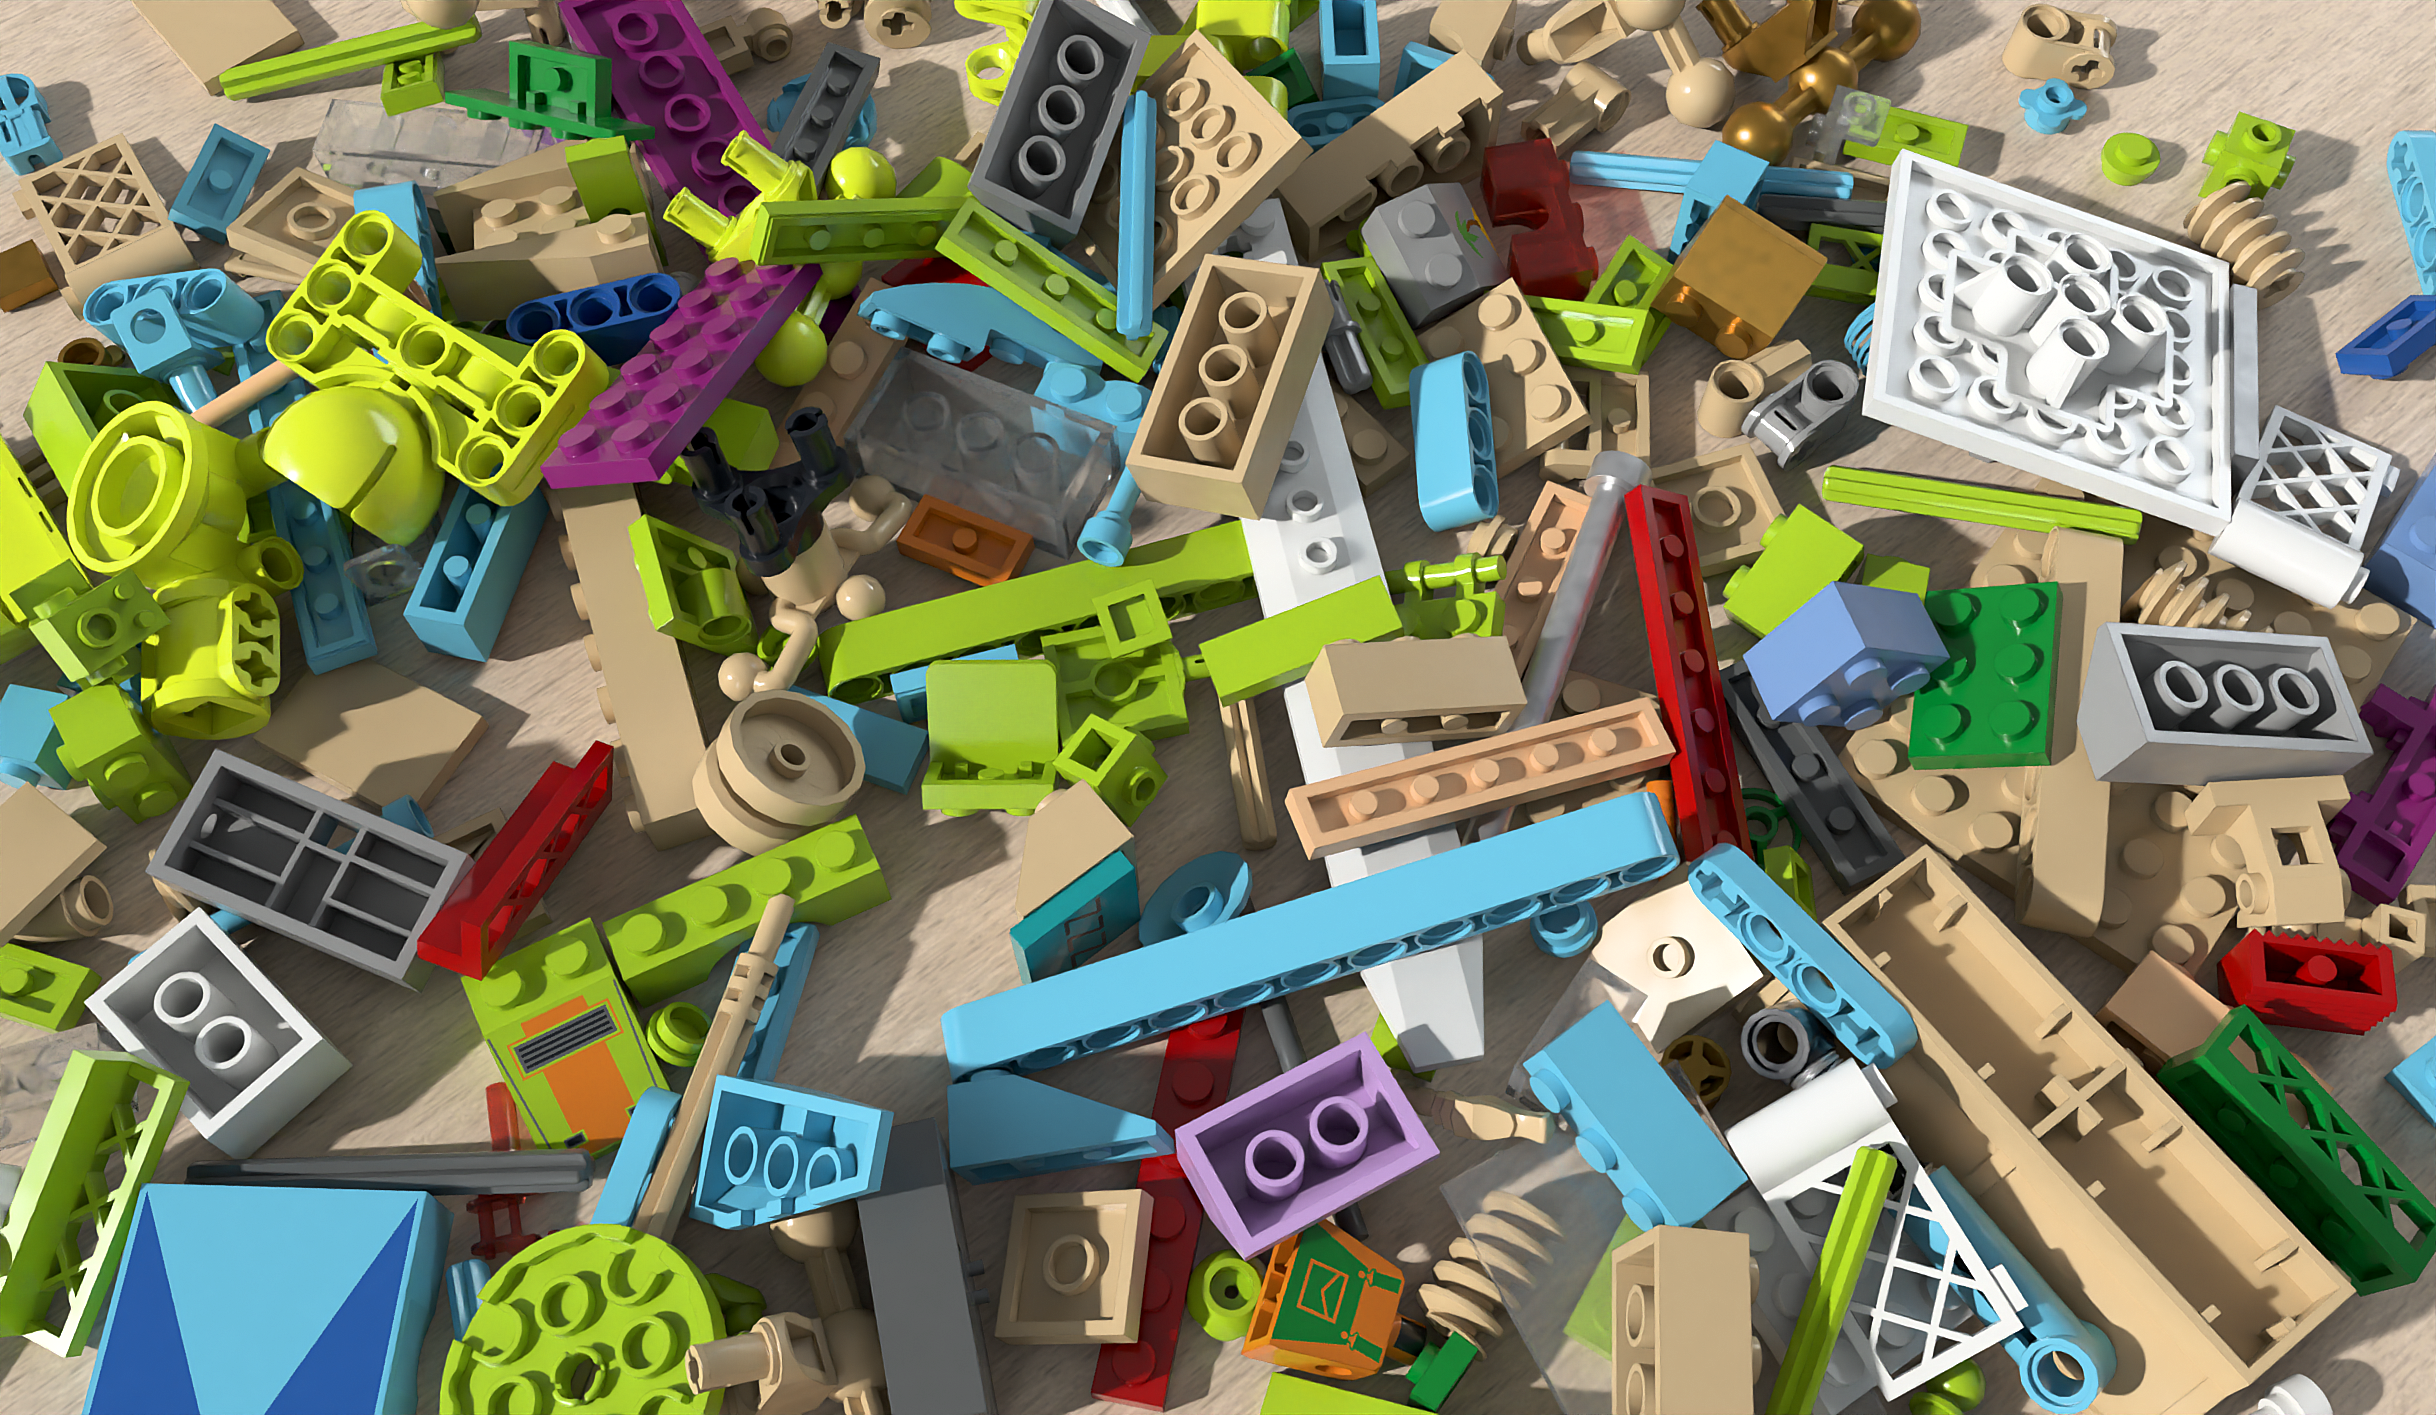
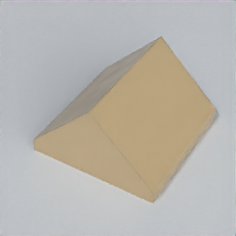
[0,781,107,948]

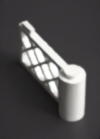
[2208,405,2401,610]
[1724,1057,2029,1402]

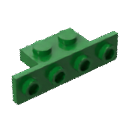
[445,40,655,150]

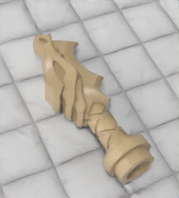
[1390,1068,1556,1144]

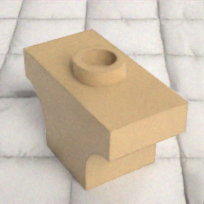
[1428,0,1518,74]

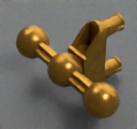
[1695,0,1921,167]

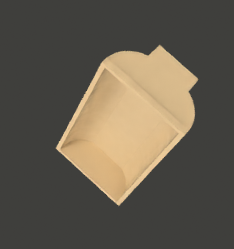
[1731,844,2357,1415]

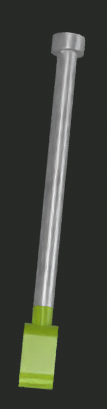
[1371,450,1653,1083]

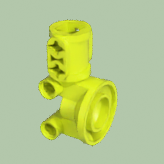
[67,401,304,740]

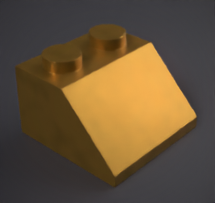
[1650,194,1828,361]

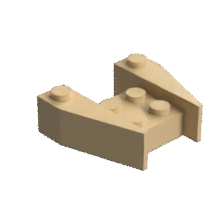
[433,136,664,322]

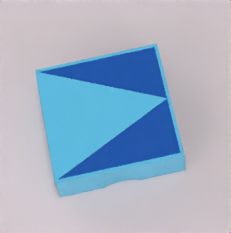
[81,1183,454,1415]

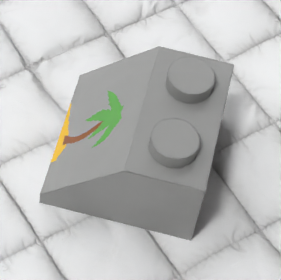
[1360,182,1510,331]

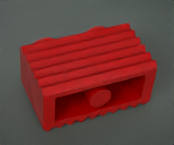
[2216,928,2398,1036]

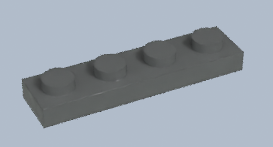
[770,42,881,199]
[1719,659,1906,896]

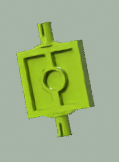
[1041,625,1211,749]

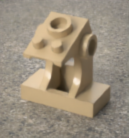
[2184,775,2352,939]

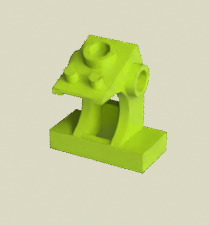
[9,558,171,691]

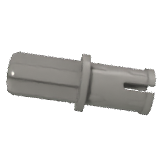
[1321,279,1373,395]

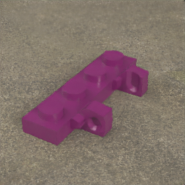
[2326,683,2436,907]

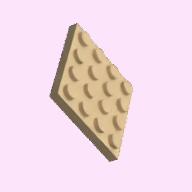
[1075,29,1314,311]

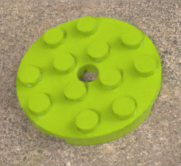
[439,1223,727,1415]

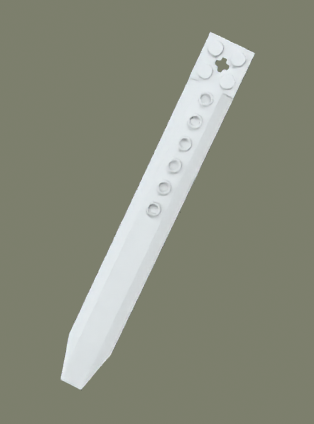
[1181,198,1484,1074]

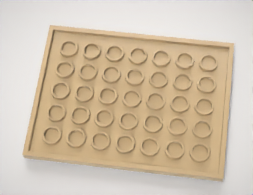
[1837,477,2418,978]

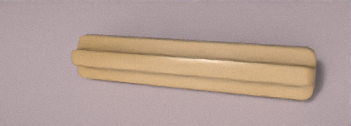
[1216,691,1277,851]

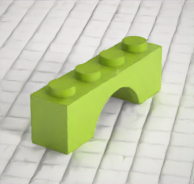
[602,813,892,1009]

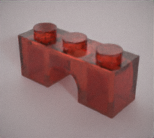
[1480,137,1599,302]

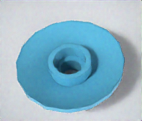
[1139,851,1253,947]

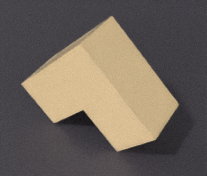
[2304,903,2426,976]

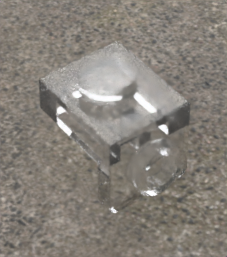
[1805,85,1891,165]

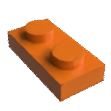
[896,494,1035,587]

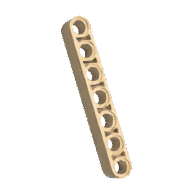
[2014,526,2124,939]

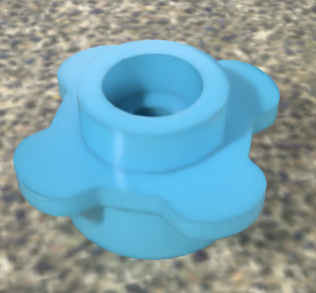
[2018,78,2087,135]

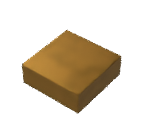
[0,239,59,313]

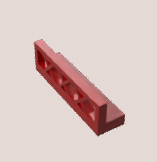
[417,740,614,981]

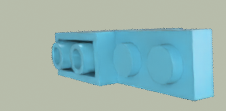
[857,283,1103,376]

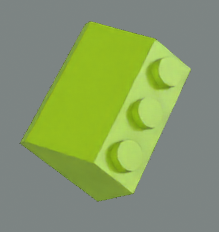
[23,361,184,498]

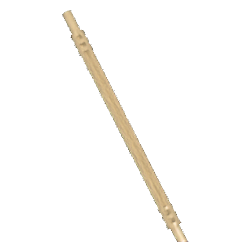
[571,894,796,1400]

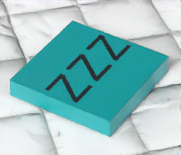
[1009,850,1141,985]

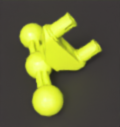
[663,130,897,387]

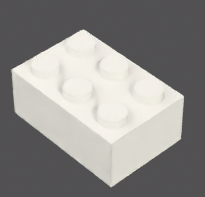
[84,907,353,1159]

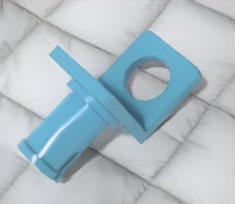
[110,288,225,414]

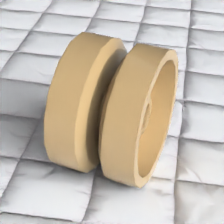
[692,689,866,856]

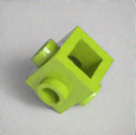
[2198,111,2296,201]
[1052,713,1168,828]

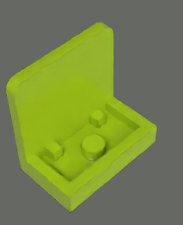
[921,659,1060,817]

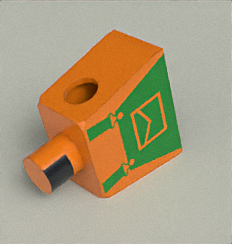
[1241,1219,1427,1381]

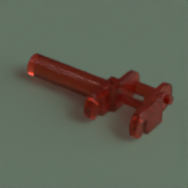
[466,1082,561,1260]

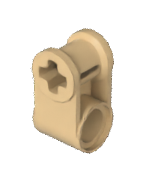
[2002,3,2117,90]

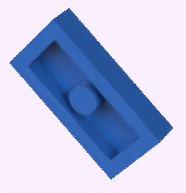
[2335,295,2436,379]

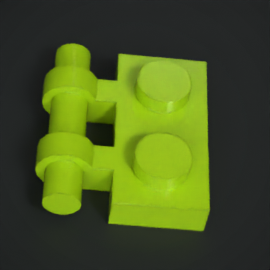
[1384,552,1507,640]

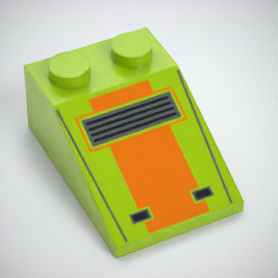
[460,917,673,1160]

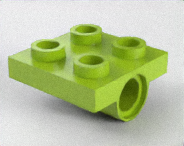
[627,514,759,657]

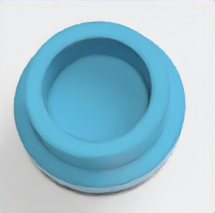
[1530,901,1598,958]

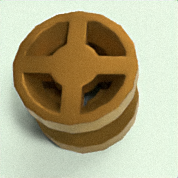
[1658,1035,1732,1117]

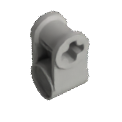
[1741,360,1859,471]

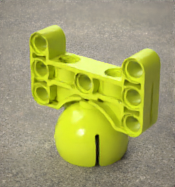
[259,210,609,550]

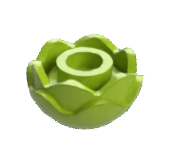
[1186,1249,1268,1341]

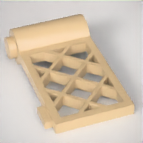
[12,133,202,321]

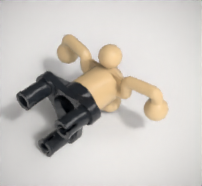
[679,407,913,702]

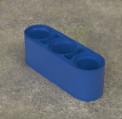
[506,273,683,367]

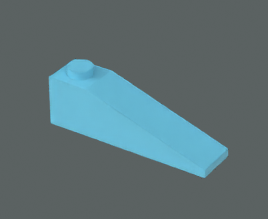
[689,1074,894,1230]

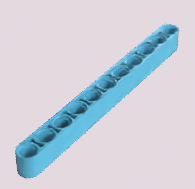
[940,792,1680,1084]

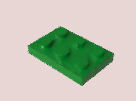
[1908,581,2063,770]

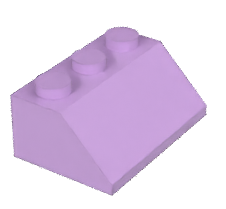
[1175,1031,1440,1262]

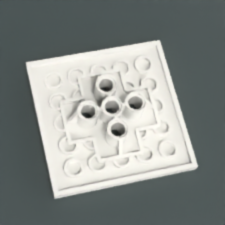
[1862,148,2231,537]

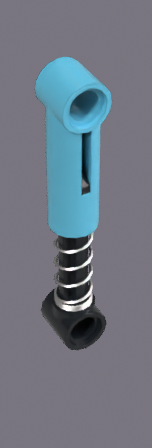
[1740,999,2117,1414]

